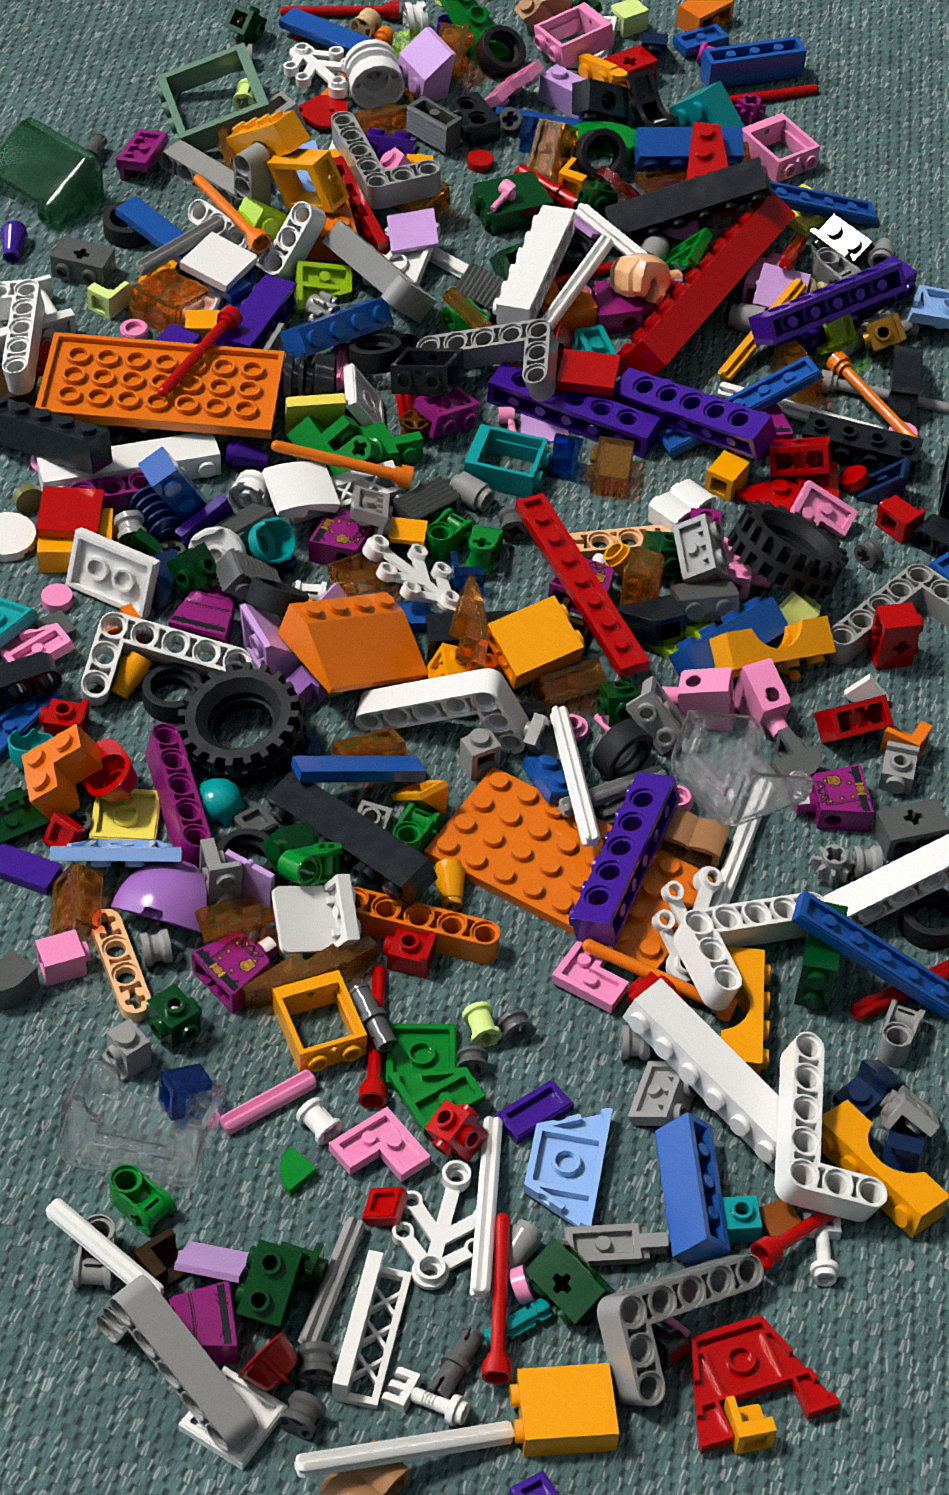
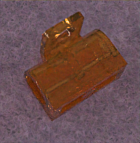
[532,656,607,709]

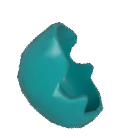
[248,517,296,565]
[7,728,53,771]
[197,778,246,826]

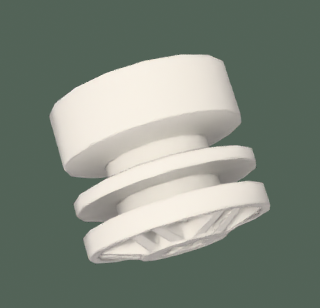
[344,39,405,110]

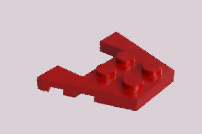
[689,1315,840,1454]

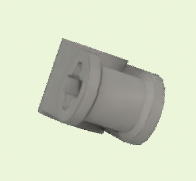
[812,247,861,285]
[877,999,926,1067]
[72,1214,117,1290]

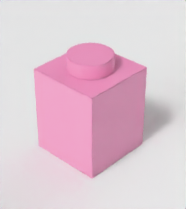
[35,929,91,987]

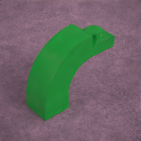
[553,121,636,169]

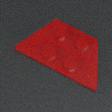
[735,462,839,511]

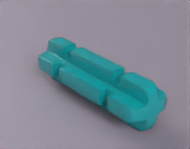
[483,1298,553,1347]

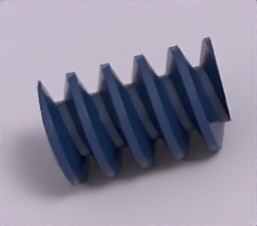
[129,485,182,543]

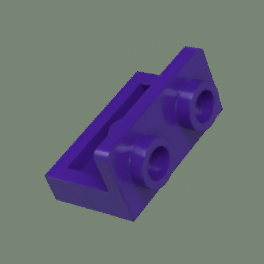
[364,127,417,161]

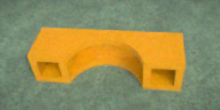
[226,110,311,156]
[709,616,836,679]
[720,946,771,1077]
[821,1100,949,1238]

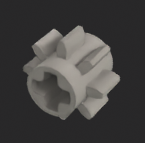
[305,291,340,321]
[811,844,854,886]

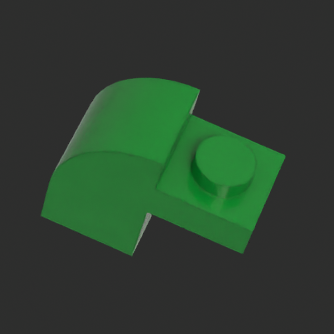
[286,415,360,453]
[356,422,423,466]

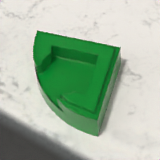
[280,1146,316,1196]

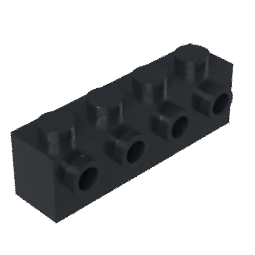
[802,411,924,482]

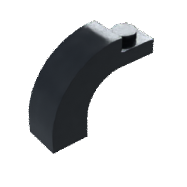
[625,68,680,127]
[885,344,923,426]

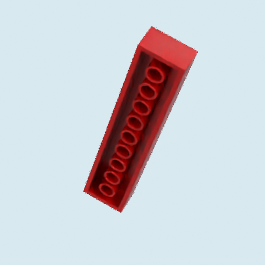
[616,191,796,376]

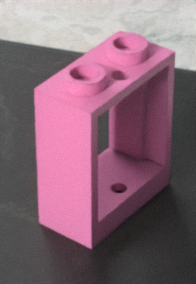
[534,2,614,68]
[742,113,820,182]

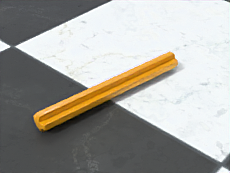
[718,278,807,382]

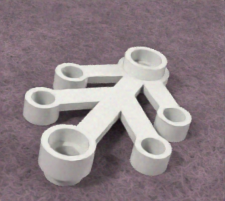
[283,42,349,99]
[362,534,463,613]
[652,866,723,982]
[392,1160,476,1290]

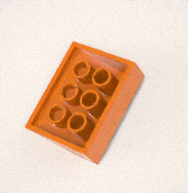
[277,592,428,694]

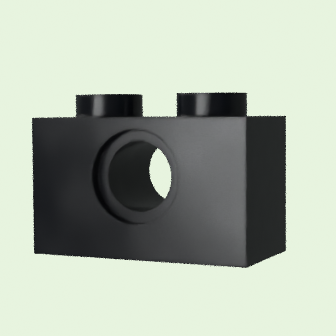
[572,78,628,123]

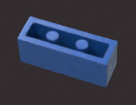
[138,446,209,523]

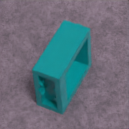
[464,424,552,497]

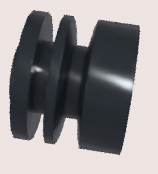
[280,352,337,413]

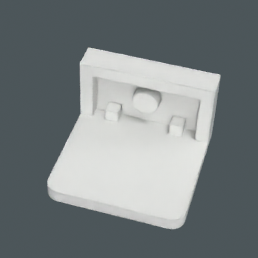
[272,874,361,954]

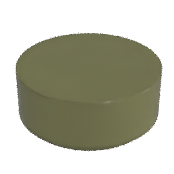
[12,483,42,514]

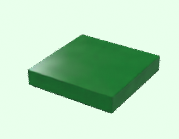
[386,1024,457,1088]

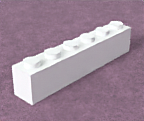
[492,205,575,325]
[37,433,221,491]
[623,978,779,1170]

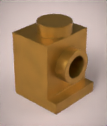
[861,312,907,355]

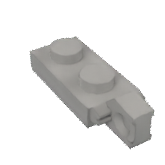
[564,1223,669,1266]

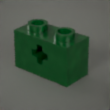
[525,1238,616,1326]

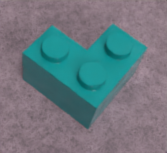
[668,81,745,128]

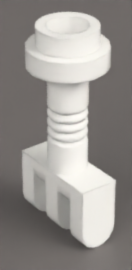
[802,1212,842,1287]
[380,1367,470,1426]

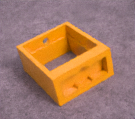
[266,148,349,213]
[272,970,367,1073]

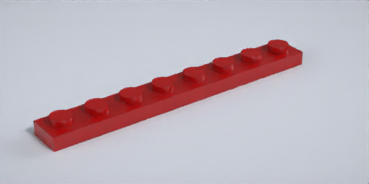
[515,493,650,678]

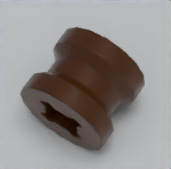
[400,409,430,443]

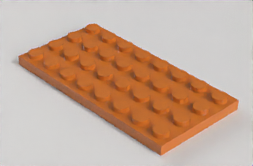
[35,332,285,439]
[424,766,714,970]

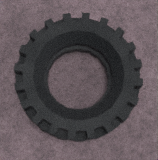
[727,500,849,599]
[177,662,307,788]

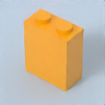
[37,508,119,573]
[485,595,585,689]
[509,1363,619,1457]

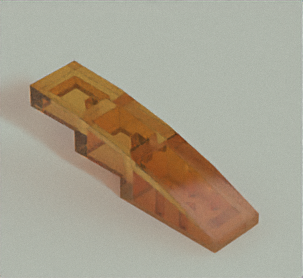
[448,575,488,672]
[242,935,377,1011]

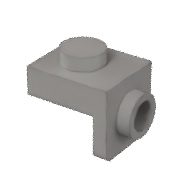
[523,712,561,762]

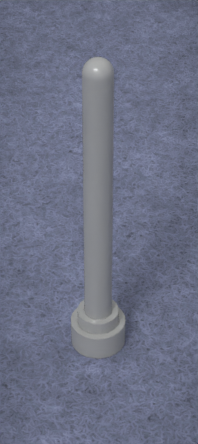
[817,369,949,414]

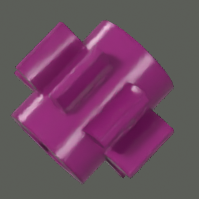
[734,94,766,126]

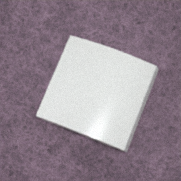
[262,461,341,518]

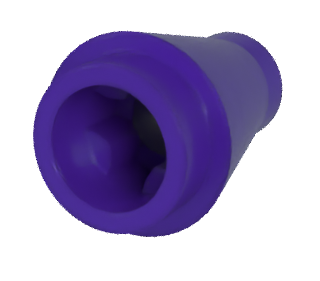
[1,220,28,262]
[224,439,269,468]

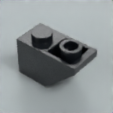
[616,594,686,646]

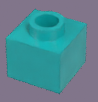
[722,1195,762,1243]

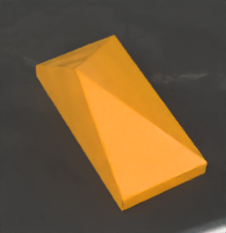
[391,780,448,815]

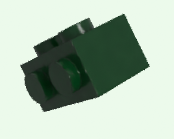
[234,1239,308,1328]

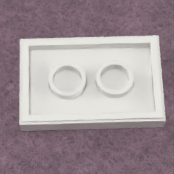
[65,527,160,619]

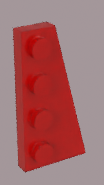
[686,122,737,217]
[333,155,391,255]

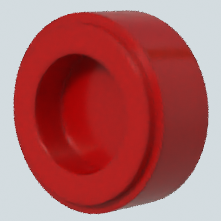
[467,149,494,173]
[839,465,870,492]

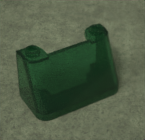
[0,117,104,231]

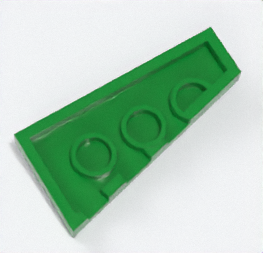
[439,0,512,70]

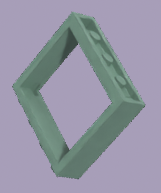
[156,42,273,152]

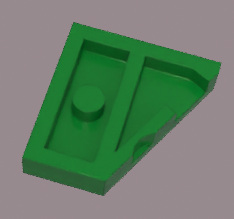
[664,227,713,271]
[388,1067,485,1135]

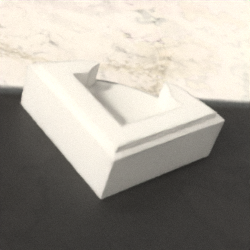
[844,674,889,702]

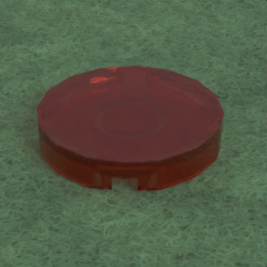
[595,166,640,200]

